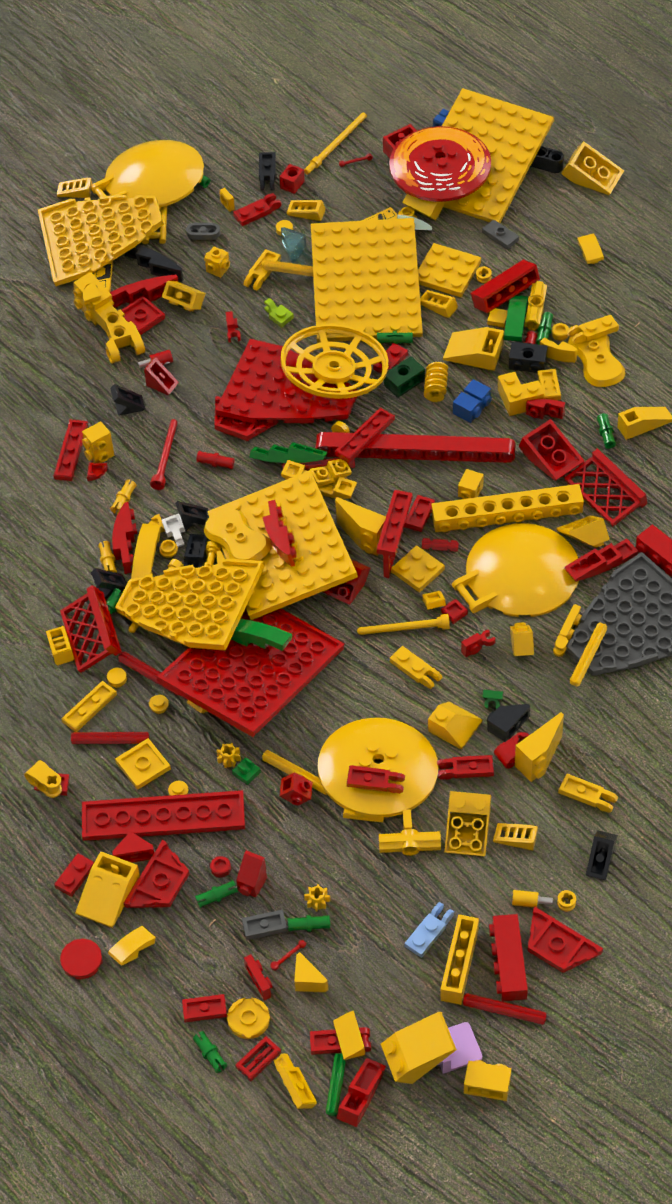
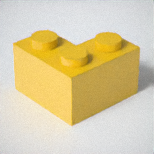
[498,372,544,416]

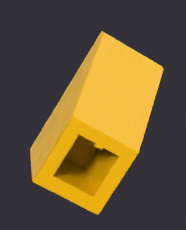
[510,622,534,656]

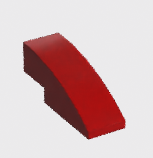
[337,1058,386,1127]

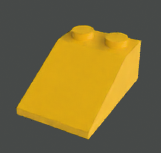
[561,141,624,195]
[335,497,386,556]
[515,712,564,782]
[381,1012,457,1084]

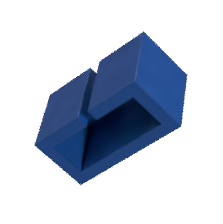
[453,379,492,423]

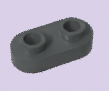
[186,223,221,240]

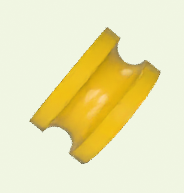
[476,266,492,283]
[557,890,576,912]

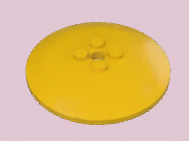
[318,718,438,818]

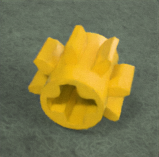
[216,743,241,768]
[304,884,330,912]

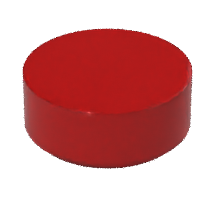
[210,856,231,878]

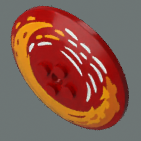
[389,126,491,202]

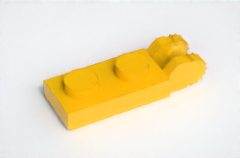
[243,249,281,291]
[567,315,619,344]
[553,604,582,657]
[390,646,443,689]
[558,774,618,813]

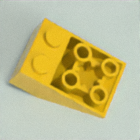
[443,327,504,371]
[444,791,492,856]
[75,852,140,928]

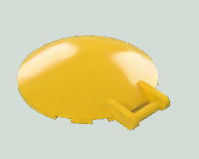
[90,140,204,208]
[452,523,579,617]

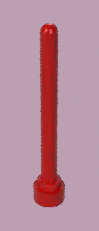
[150,419,177,490]

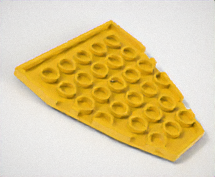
[38,195,164,286]
[115,559,265,650]

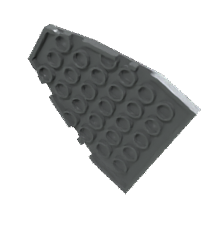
[567,552,672,676]

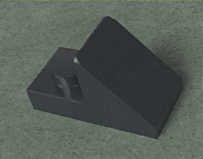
[110,384,145,415]
[175,501,209,532]
[91,568,127,599]

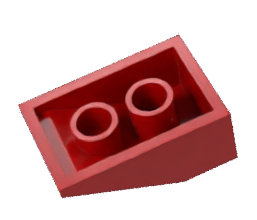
[518,419,585,481]

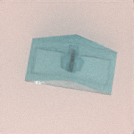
[281,227,306,263]

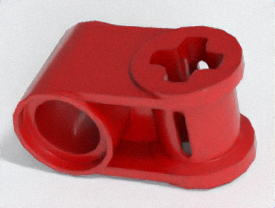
[494,732,529,769]

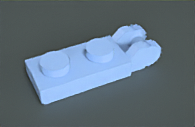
[404,902,454,958]

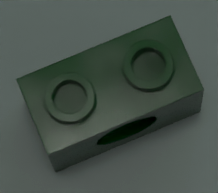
[384,356,425,398]

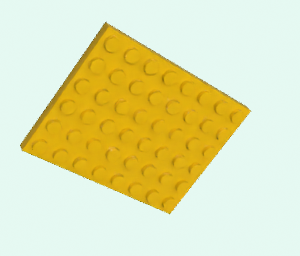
[406,88,554,223]
[311,218,423,343]
[208,470,358,620]

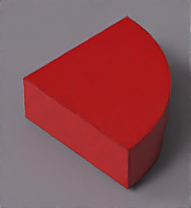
[87,463,108,481]

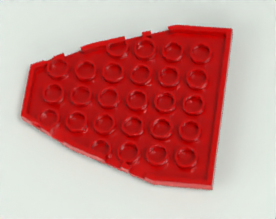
[216,339,358,423]

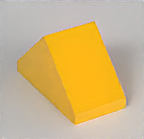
[294,952,329,992]

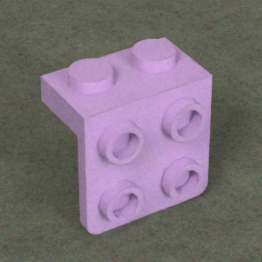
[437,1022,482,1074]

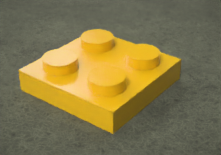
[391,545,445,593]
[115,738,171,790]

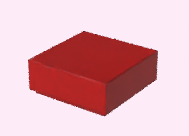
[441,599,468,624]

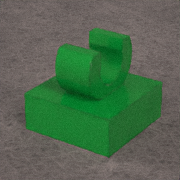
[483,689,504,709]
[232,757,261,785]

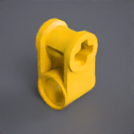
[24,760,62,798]

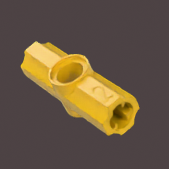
[524,281,547,331]
[379,829,441,856]

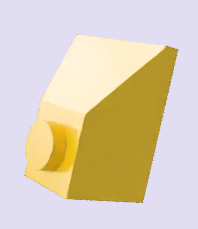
[556,515,610,548]
[428,702,483,750]

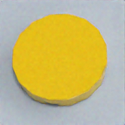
[227,998,270,1039]

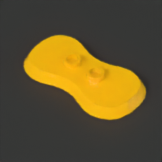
[568,335,625,387]
[204,508,271,561]

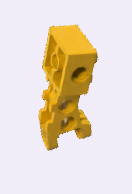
[73,272,145,364]

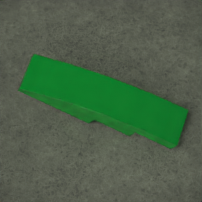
[504,295,528,342]
[249,442,328,463]
[231,619,292,651]

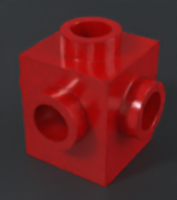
[279,772,313,806]

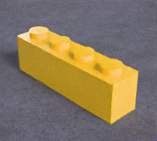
[440,914,479,1005]

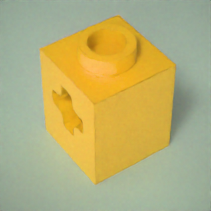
[458,469,484,499]

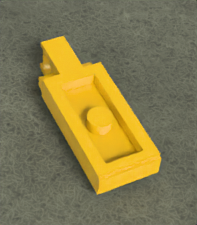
[274,1054,317,1109]

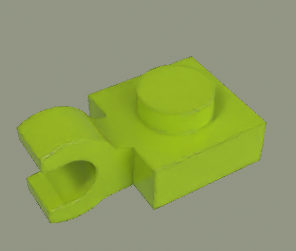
[264,298,294,328]

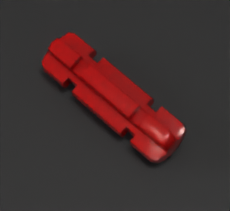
[422,538,459,552]

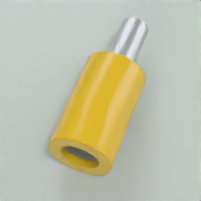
[512,890,553,908]

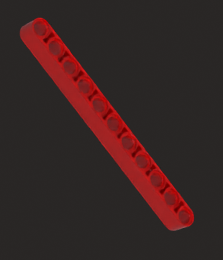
[315,432,516,463]

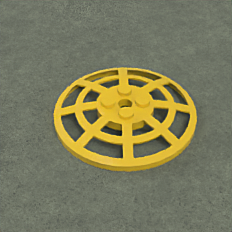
[281,324,388,399]

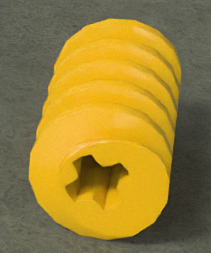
[424,362,448,402]

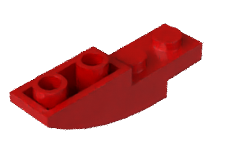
[263,500,297,567]
[112,502,137,574]

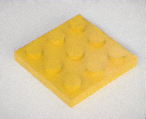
[418,243,481,297]

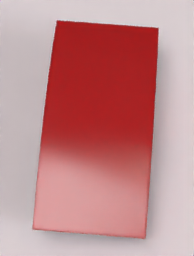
[526,399,565,420]

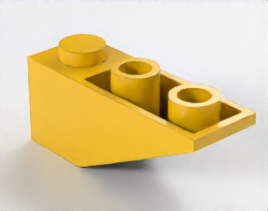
[617,407,672,440]

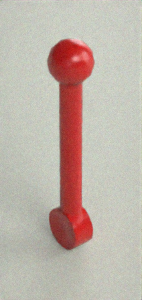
[339,154,373,167]
[270,940,306,971]

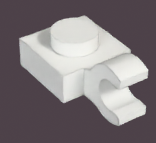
[162,514,185,547]

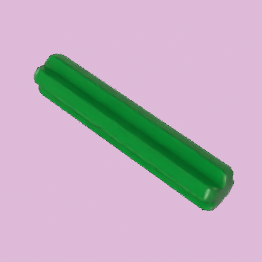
[326,1053,346,1116]

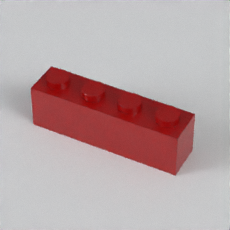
[470,259,540,313]
[635,524,672,577]
[489,914,528,1002]

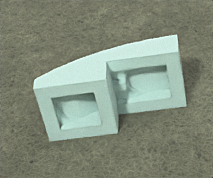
[397,214,432,230]

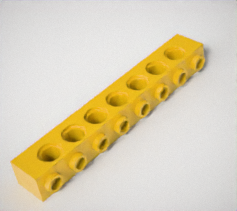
[431,484,584,532]

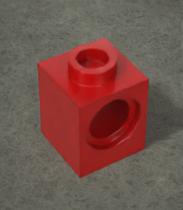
[279,164,305,194]

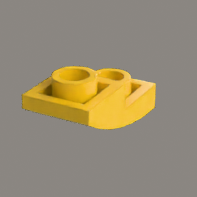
[577,233,604,264]
[540,338,577,363]
[310,459,352,487]
[108,926,156,966]

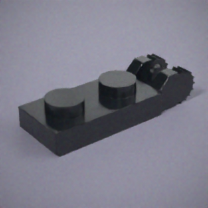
[259,152,276,191]

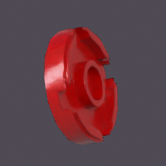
[60,938,103,980]

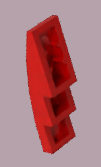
[110,274,178,308]
[564,538,638,582]

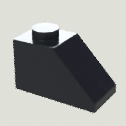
[486,704,530,742]
[586,830,618,880]

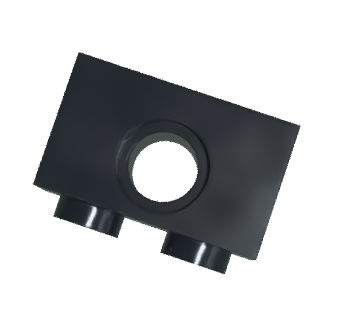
[509,342,547,373]

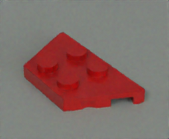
[214,396,278,441]
[124,840,190,908]
[528,907,603,973]

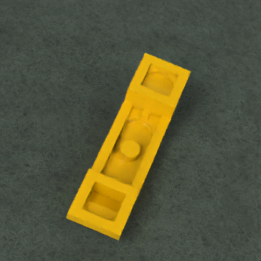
[281,460,357,499]
[131,523,162,579]

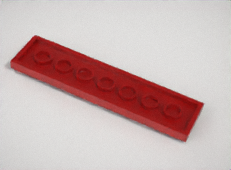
[82,790,245,841]

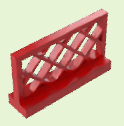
[564,448,647,527]
[377,490,413,578]
[60,585,122,673]

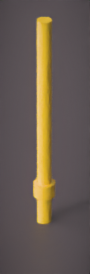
[304,112,367,175]

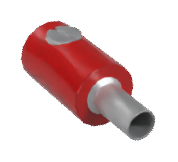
[138,350,173,368]

